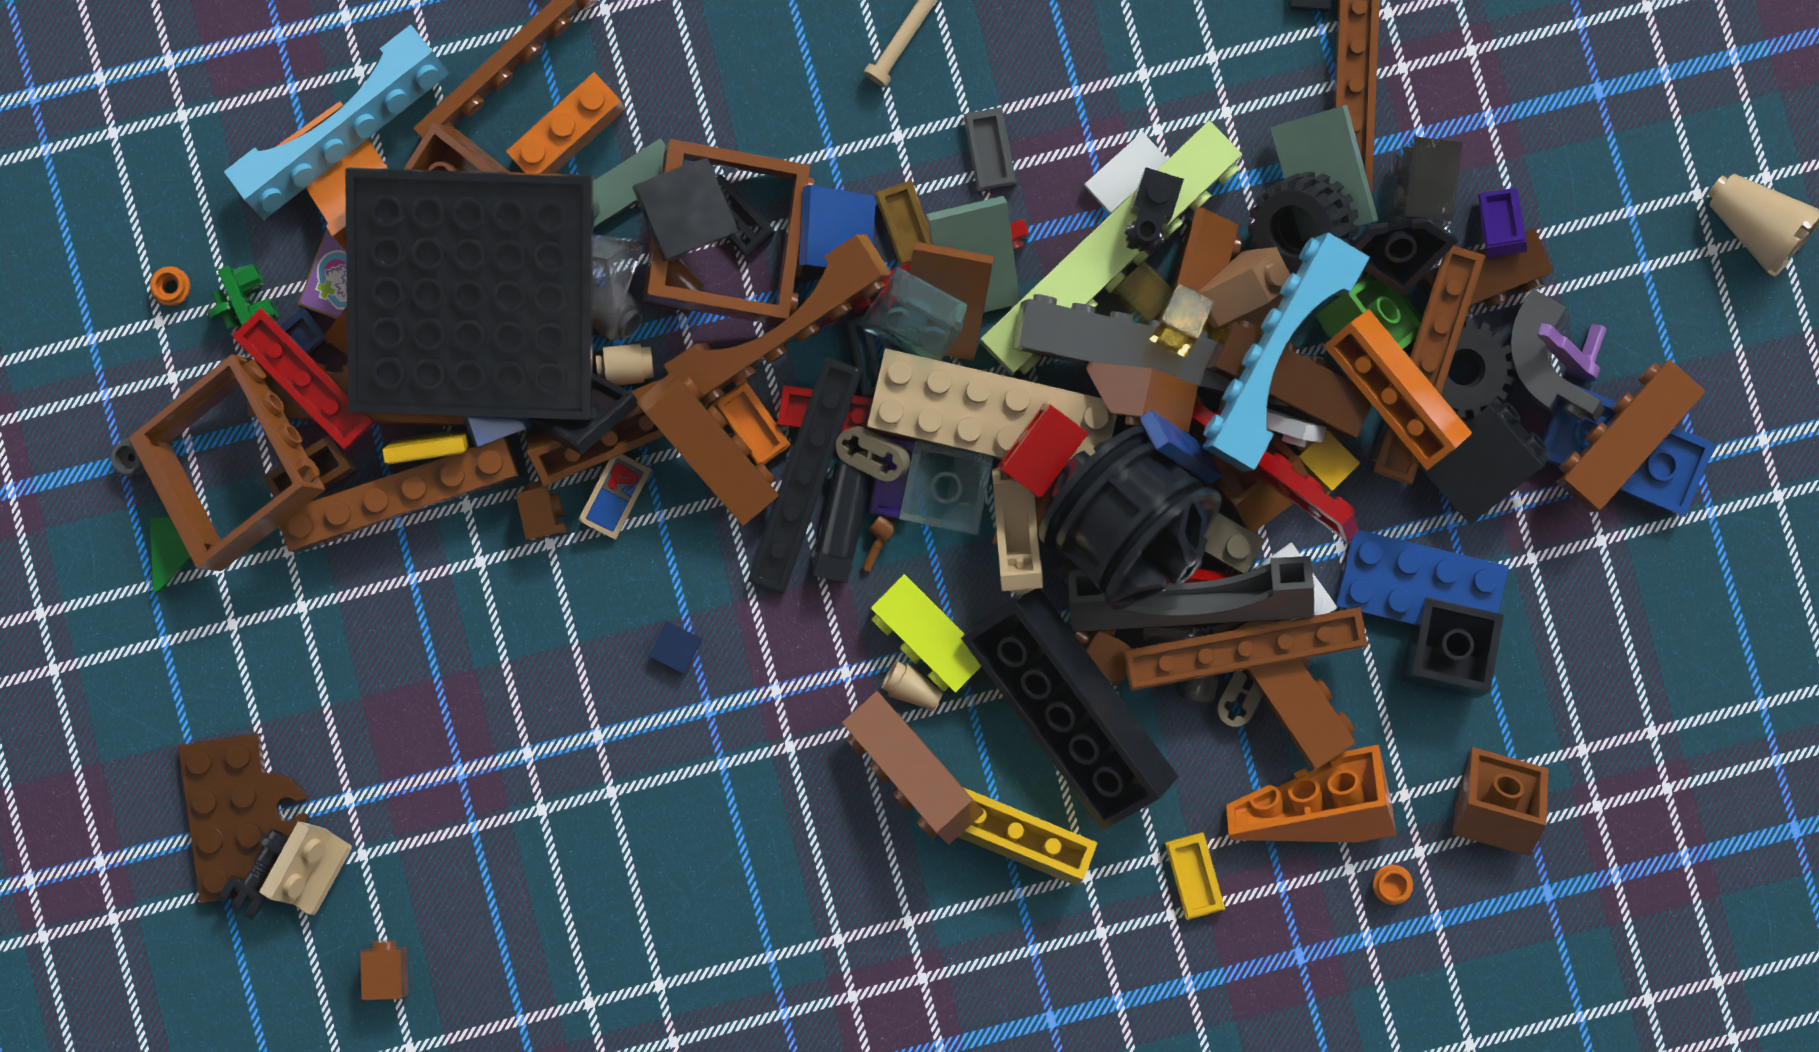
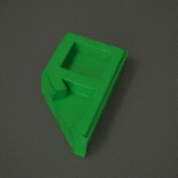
[150,517,192,592]

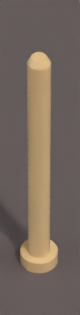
[863,0,937,88]

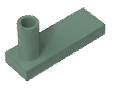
[593,138,666,231]

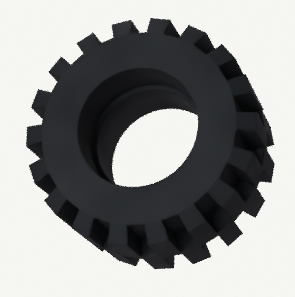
[1248,172,1359,274]

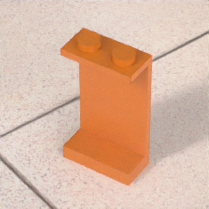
[276,101,388,251]

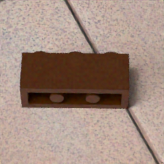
[1420,228,1554,317]

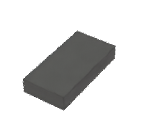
[963,107,1017,193]

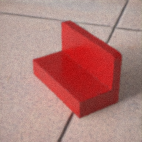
[996,403,1087,497]

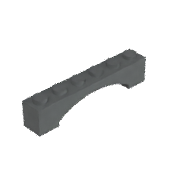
[1068,556,1314,632]

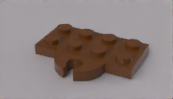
[178,733,311,903]

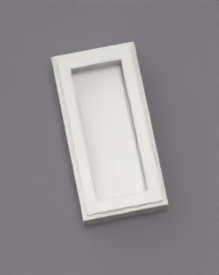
[1084,131,1168,215]

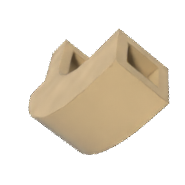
[992,468,1043,594]

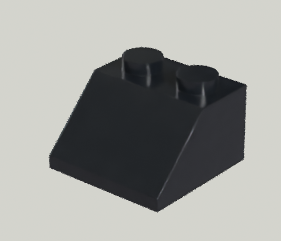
[1401,597,1504,699]

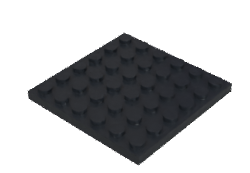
[345,167,594,420]

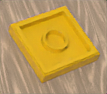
[382,428,472,465]

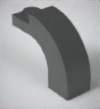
[1511,288,1605,422]

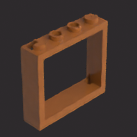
[642,139,814,326]
[129,354,325,572]

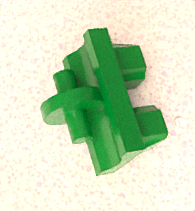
[207,264,280,330]

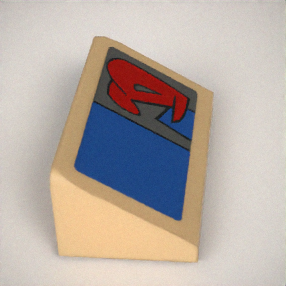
[578,454,652,540]

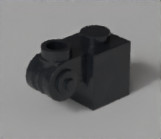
[1124,167,1184,256]

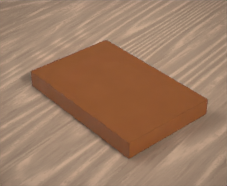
[897,241,994,361]

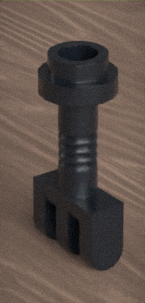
[218,828,289,920]

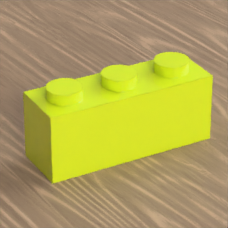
[871,574,981,693]

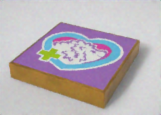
[298,231,347,319]

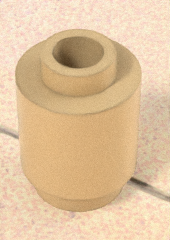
[596,344,654,385]

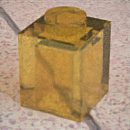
[1113,261,1177,325]
[1150,284,1214,358]

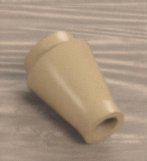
[881,661,943,712]

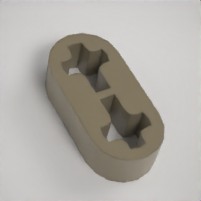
[836,426,911,482]
[1216,670,1264,727]

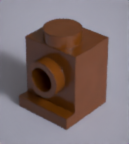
[516,480,570,541]

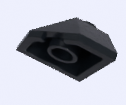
[1350,217,1458,296]

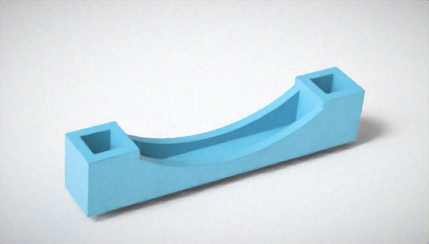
[224,24,450,220]
[1202,232,1369,472]

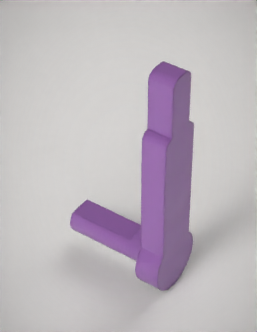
[1537,323,1606,381]

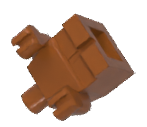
[1073,629,1132,687]

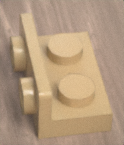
[259,821,352,915]

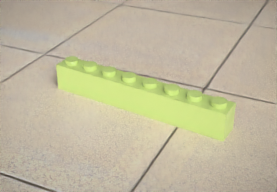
[980,120,1242,377]

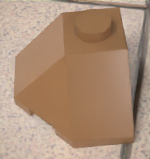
[1196,247,1290,335]

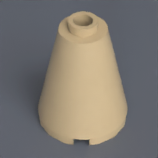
[1708,174,1819,278]

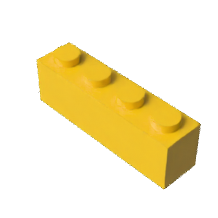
[958,787,1098,886]

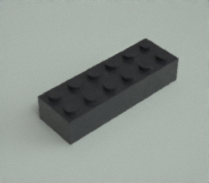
[961,588,1179,830]

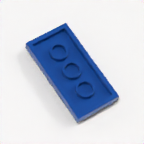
[1542,384,1715,518]
[1335,530,1509,625]

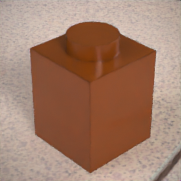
[360,940,409,1000]

